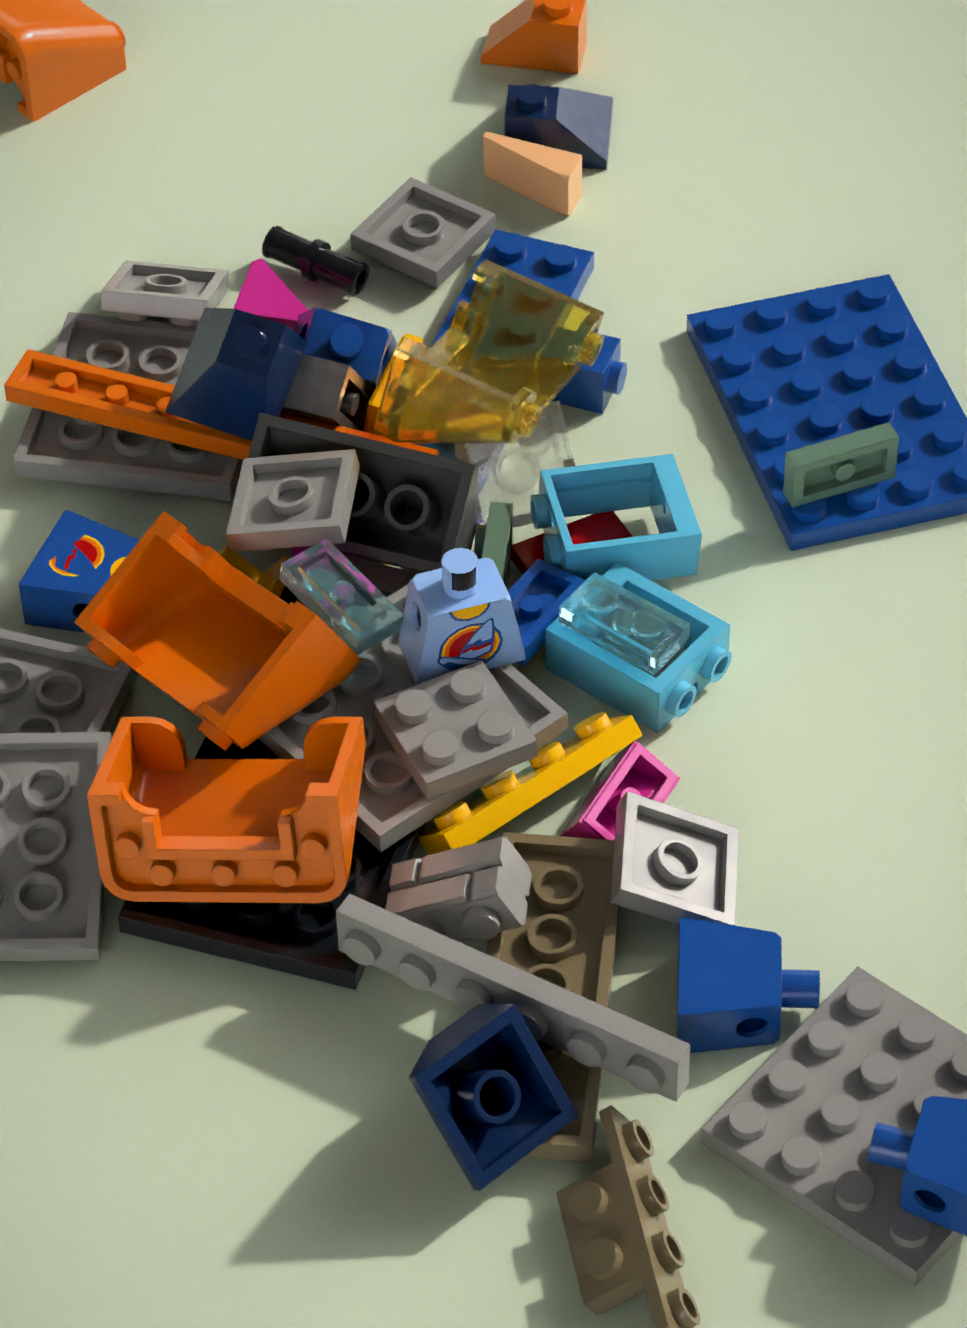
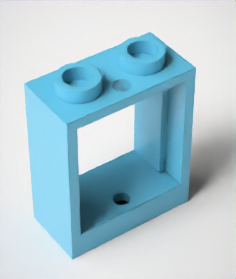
[530,454,702,589]
[546,562,732,733]

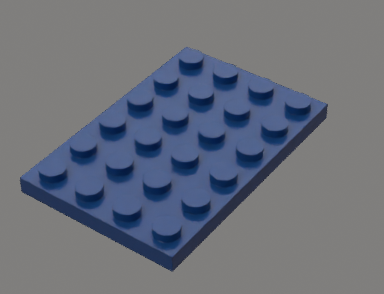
[686,274,967,551]

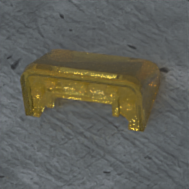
[374,259,604,444]

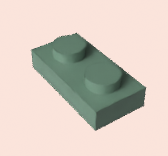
[783,422,899,508]
[474,502,514,589]

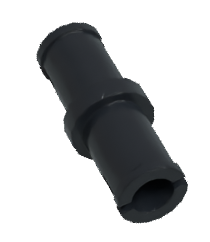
[262,225,370,295]

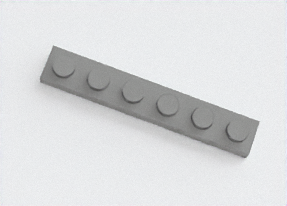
[336,894,690,1102]

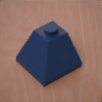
[505,84,613,170]
[165,308,307,442]
[409,1004,578,1191]

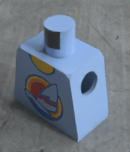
[399,548,525,685]

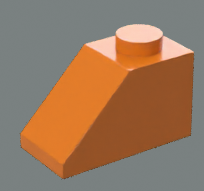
[481,0,587,74]

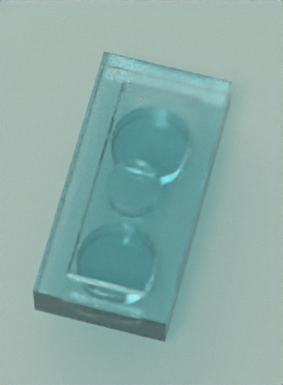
[279,539,404,655]
[559,572,690,675]

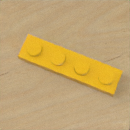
[419,712,643,855]

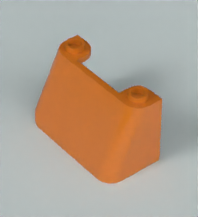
[0,0,127,122]
[74,511,362,751]
[87,717,366,903]

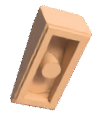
[483,132,582,216]

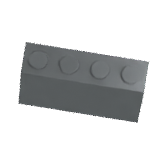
[248,412,478,573]

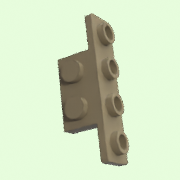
[556,1105,700,1328]

